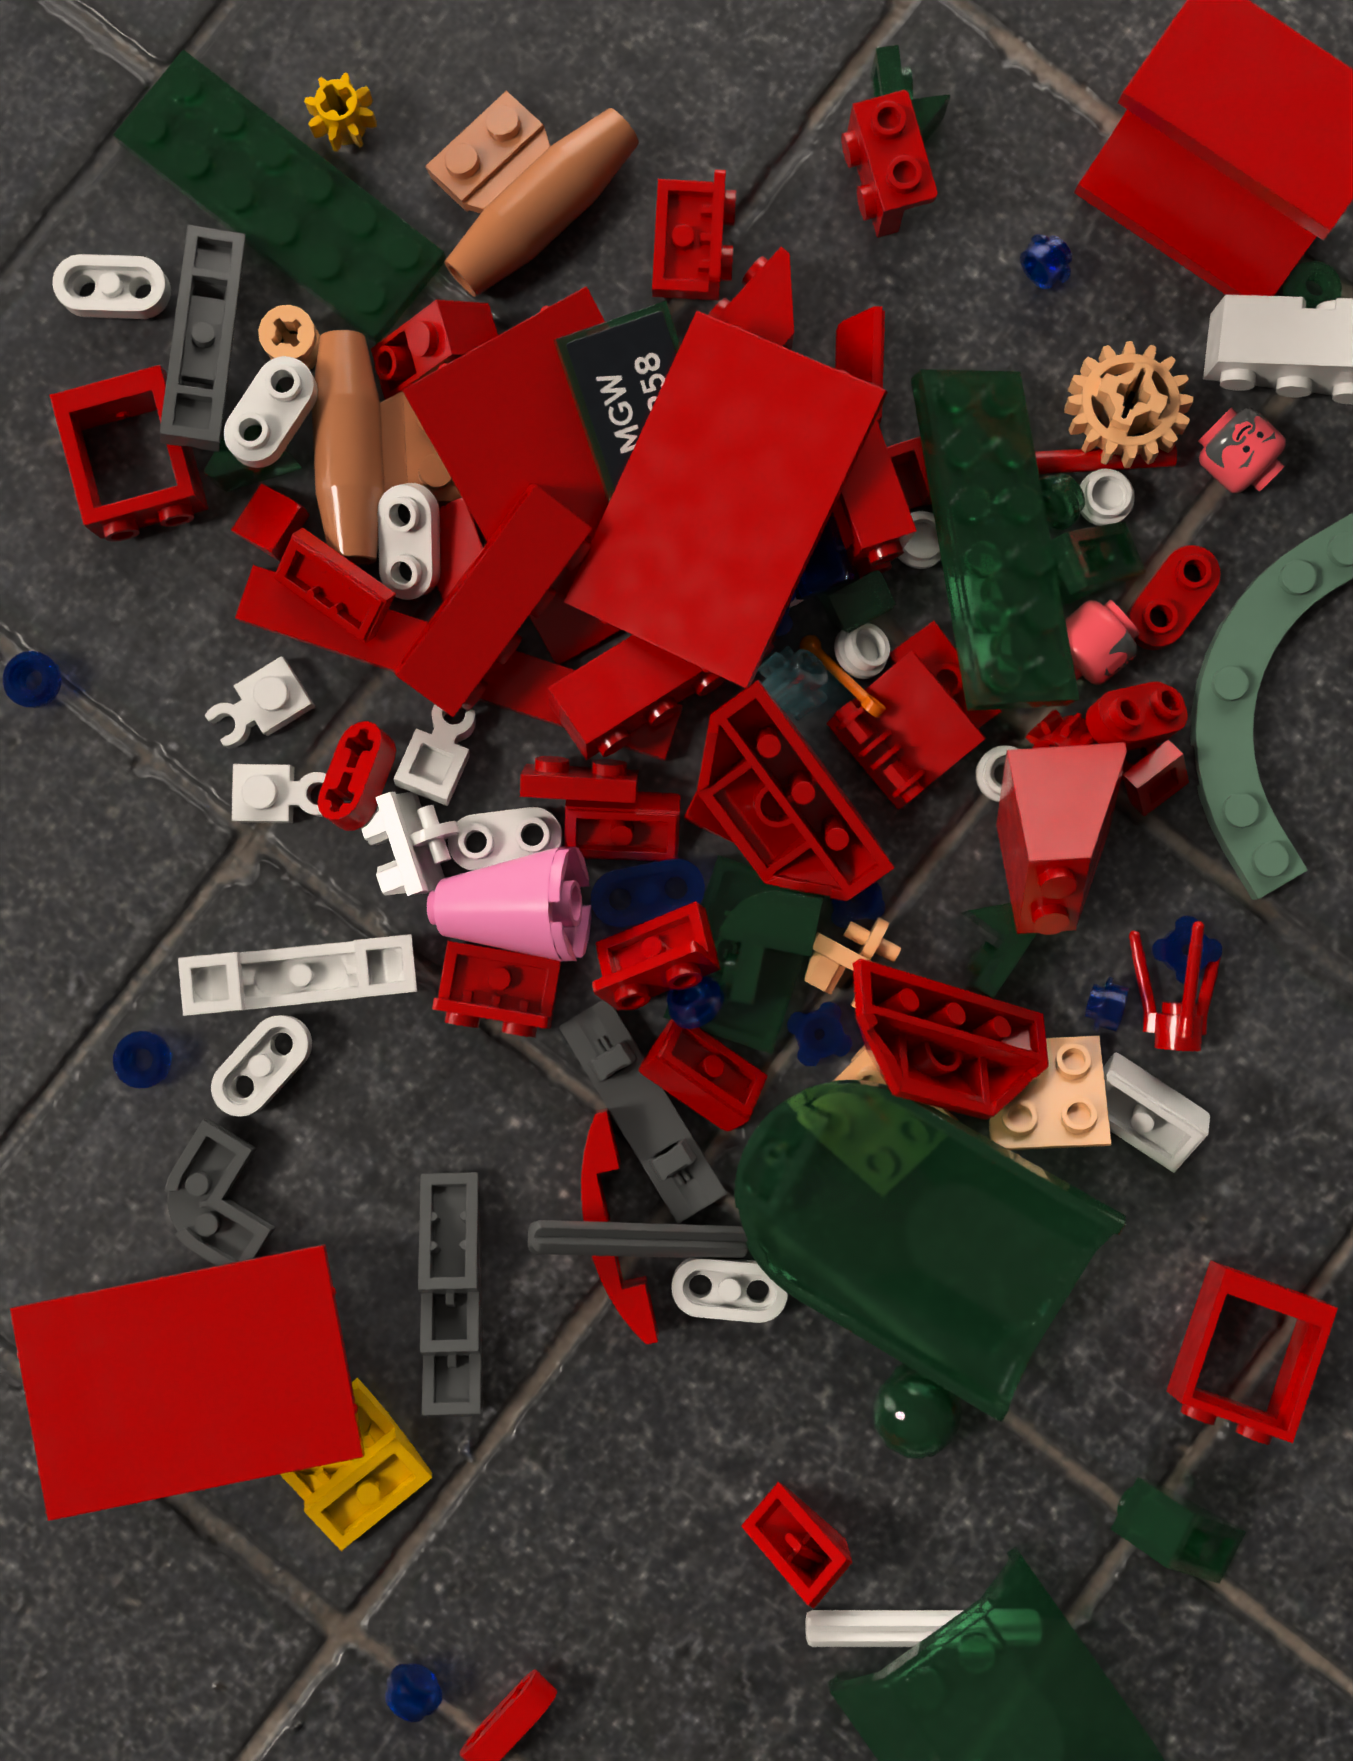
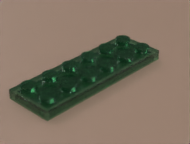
[113,49,446,344]
[911,369,1079,711]

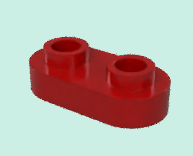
[1126,545,1220,650]
[1086,681,1188,751]

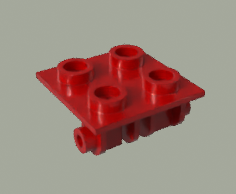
[826,650,986,810]

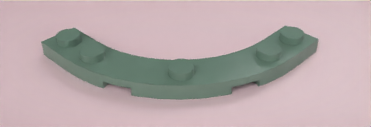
[1190,513,1353,900]

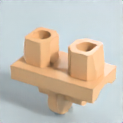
[804,917,901,1008]

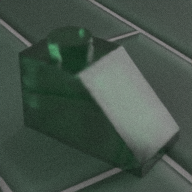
[1111,1477,1246,1584]

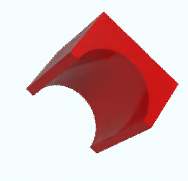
[1074,0,1353,296]

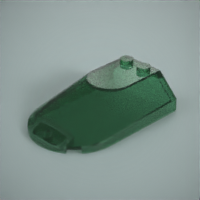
[734,1080,1126,1422]
[828,1546,1164,1761]

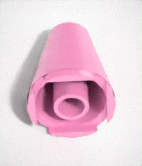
[427,846,591,962]

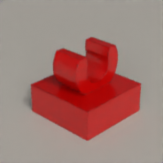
[1121,740,1189,817]

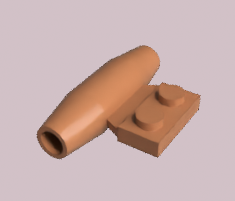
[425,91,639,297]
[312,330,462,566]

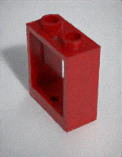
[49,365,208,542]
[824,419,917,580]
[1166,1260,1338,1445]

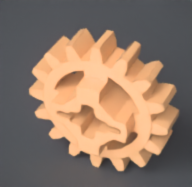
[1064,341,1193,468]

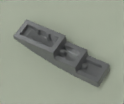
[418,1172,483,1418]

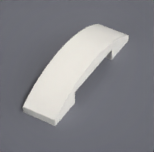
[178,934,417,1016]

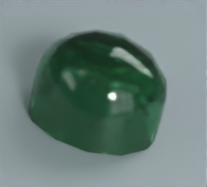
[873,1362,962,1460]

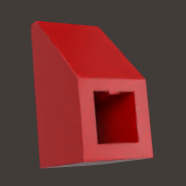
[708,246,794,350]
[371,299,498,400]

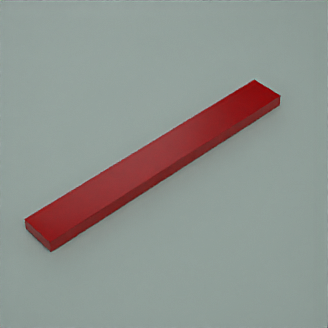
[235,565,683,761]

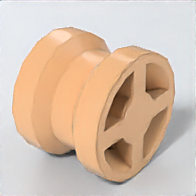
[258,305,320,370]

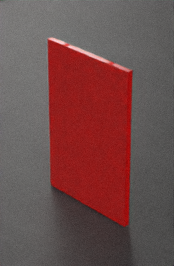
[402,286,621,665]
[564,311,888,688]
[10,1244,365,1521]

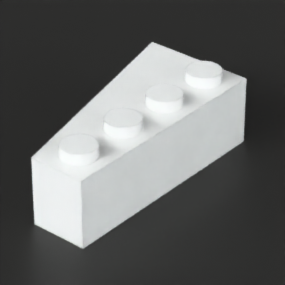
[1203,295,1353,404]

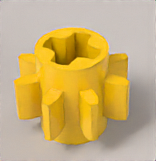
[304,73,377,152]

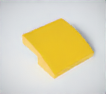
[280,1377,432,1551]

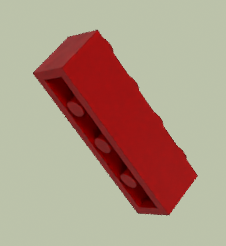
[394,484,593,717]
[548,624,780,760]

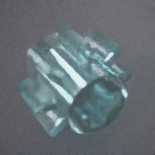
[758,646,828,721]

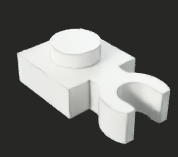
[205,656,315,749]
[394,705,476,806]
[232,764,326,823]

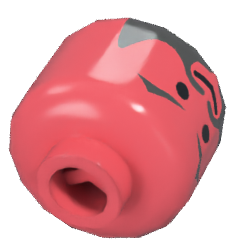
[1198,407,1286,493]
[1052,600,1140,685]

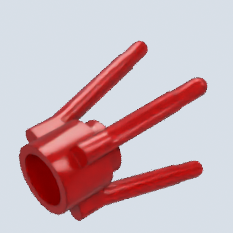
[1129,921,1222,1051]

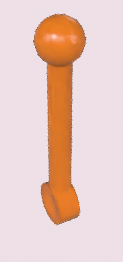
[799,635,886,718]

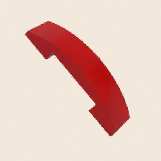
[581,1108,659,1345]

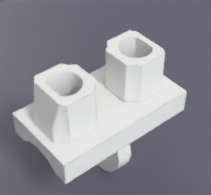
[361,792,460,896]

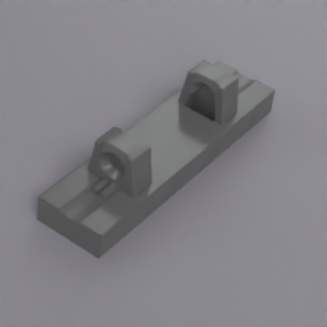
[159,225,245,452]
[559,1000,727,1224]

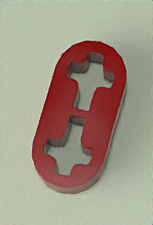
[317,721,396,831]
[459,1669,558,1761]

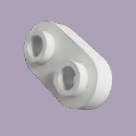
[52,254,171,319]
[224,356,318,468]
[378,483,441,600]
[448,807,563,871]
[211,1015,312,1116]
[672,1258,788,1323]

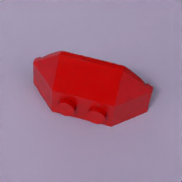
[697,680,894,901]
[853,958,1049,1120]

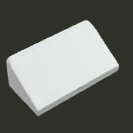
[1103,1052,1210,1173]

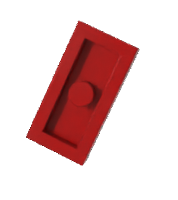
[520,756,639,803]

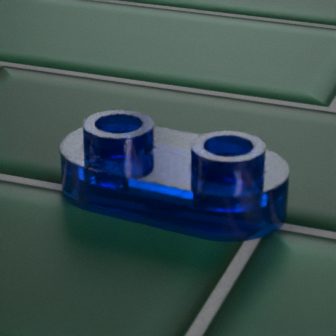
[591,859,705,928]

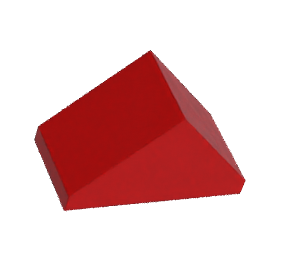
[741,1482,853,1609]

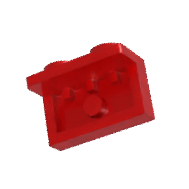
[841,90,938,238]
[652,169,736,300]
[592,901,721,1011]
[432,941,562,1038]

